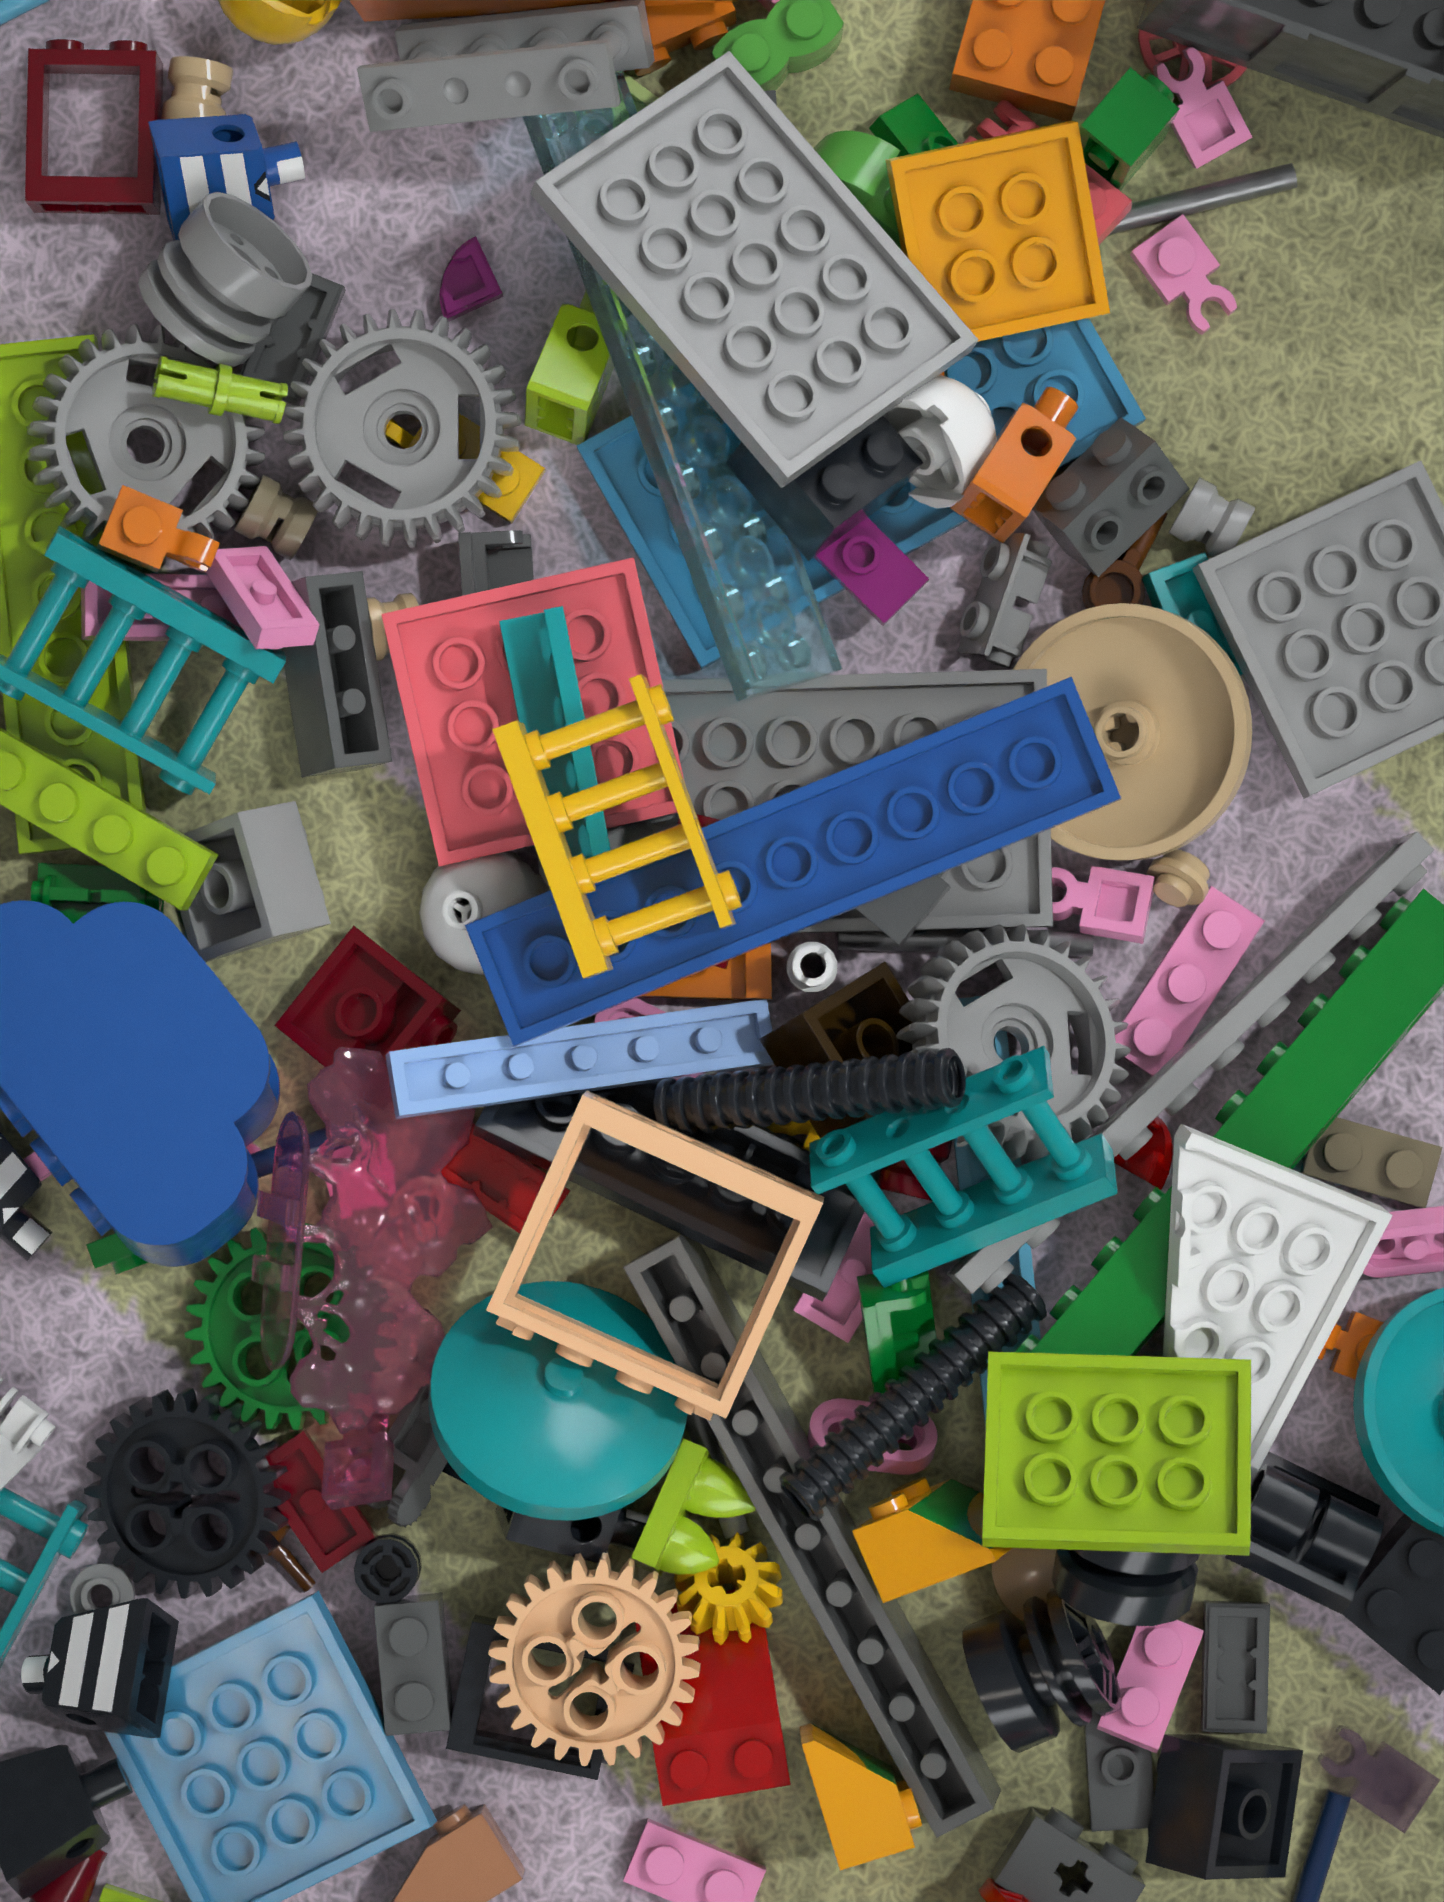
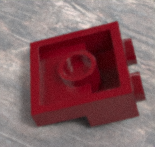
[274,925,461,1111]

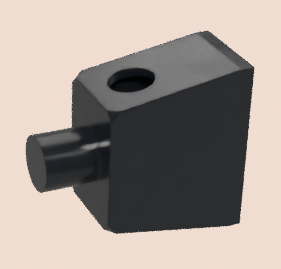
[0,1745,133,1899]

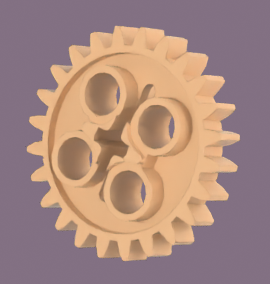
[488,1553,701,1766]

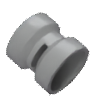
[1168,477,1255,557]

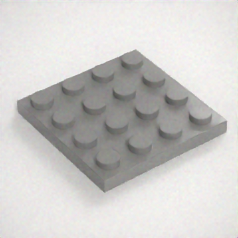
[1193,460,1444,799]

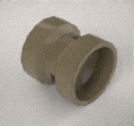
[234,474,318,561]

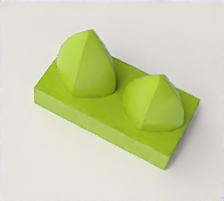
[631,1438,756,1577]

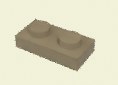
[1300,1117,1443,1208]

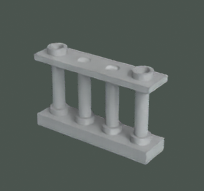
[357,0,655,132]

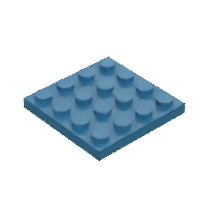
[104,1591,437,1902]

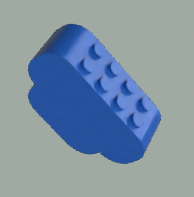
[0,900,280,1267]

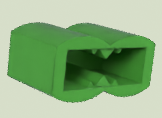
[712,0,844,91]

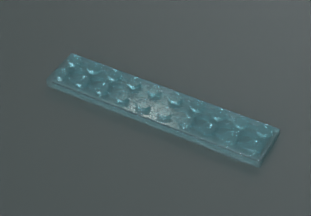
[522,71,842,702]

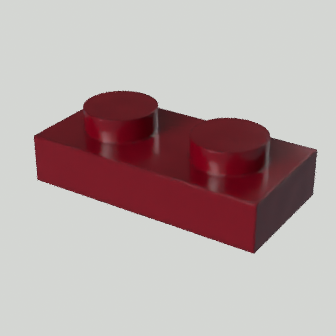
[266,1429,377,1573]

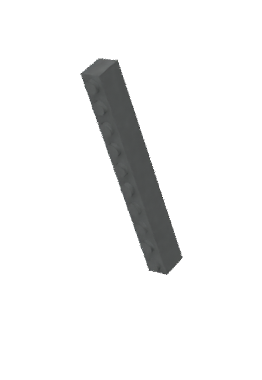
[623,1234,1001,1838]

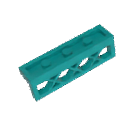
[499,606,611,859]

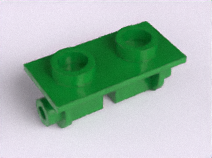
[31,863,164,924]

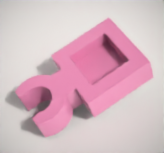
[1153,47,1253,169]
[1130,214,1237,335]
[1052,866,1155,944]

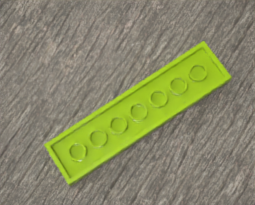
[0,334,146,855]

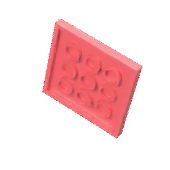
[381,557,685,867]

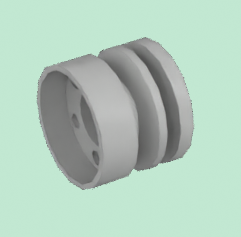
[138,192,313,367]

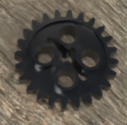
[84,1388,291,1599]

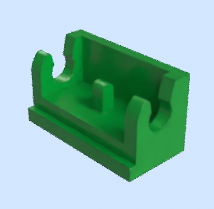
[857,1270,937,1394]

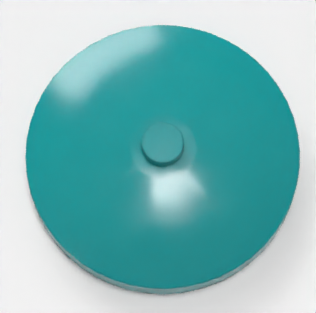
[428,1281,688,1521]
[1353,1288,1444,1536]

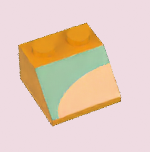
[852,1477,1012,1603]
[799,1723,922,1870]

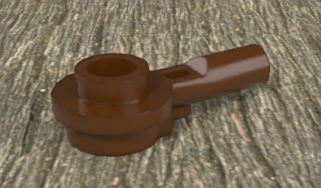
[1081,512,1168,609]

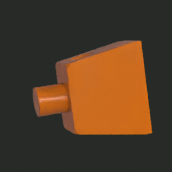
[950,387,1078,543]

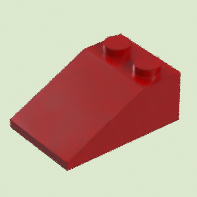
[635,1589,791,1806]

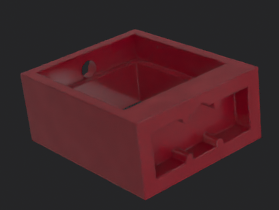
[25,39,163,215]

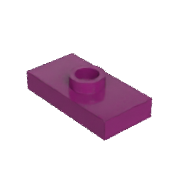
[814,518,929,626]

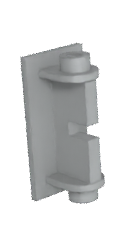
[957,533,1052,668]

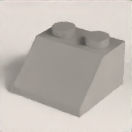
[180,801,331,962]

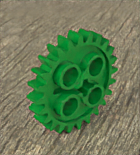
[185,1222,395,1430]

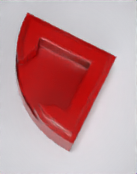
[1114,1116,1173,1190]

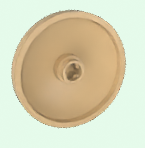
[1013,603,1252,861]

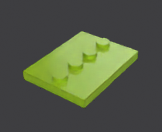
[982,1352,1251,1556]

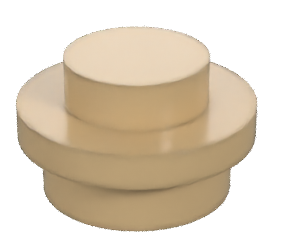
[1147,849,1210,907]

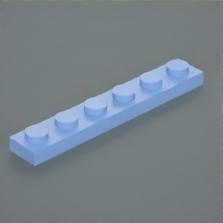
[385,999,774,1119]

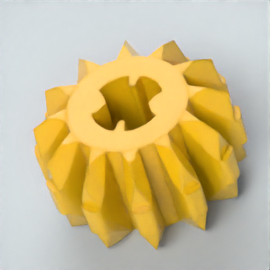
[674,1532,784,1646]

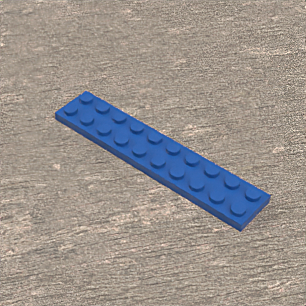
[465,677,1121,1047]

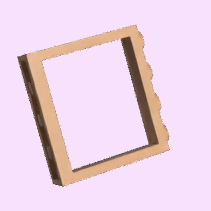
[486,1091,824,1421]

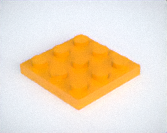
[886,121,1110,341]

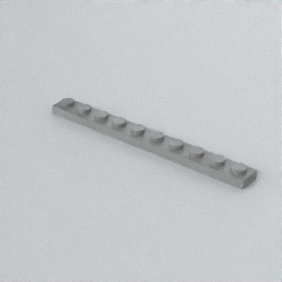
[947,832,1434,1294]

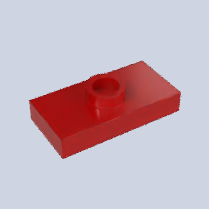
[429,1118,571,1234]

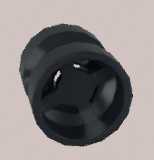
[354,1533,422,1603]

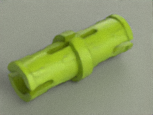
[152,356,288,424]

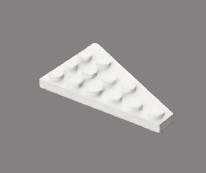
[1163,1124,1393,1484]

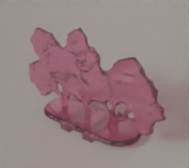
[251,1047,493,1434]

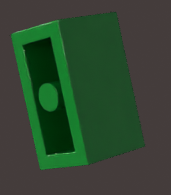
[1079,67,1180,191]

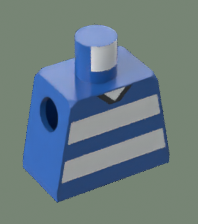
[148,114,305,241]

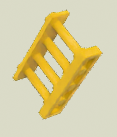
[492,674,742,979]

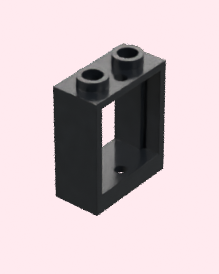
[446,1614,635,1780]

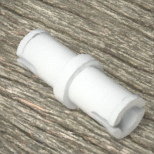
[787,942,837,993]

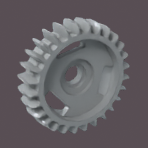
[283,309,521,548]
[27,324,265,560]
[896,924,1131,1162]

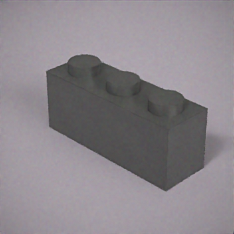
[281,571,392,778]

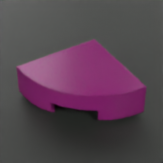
[439,236,504,322]

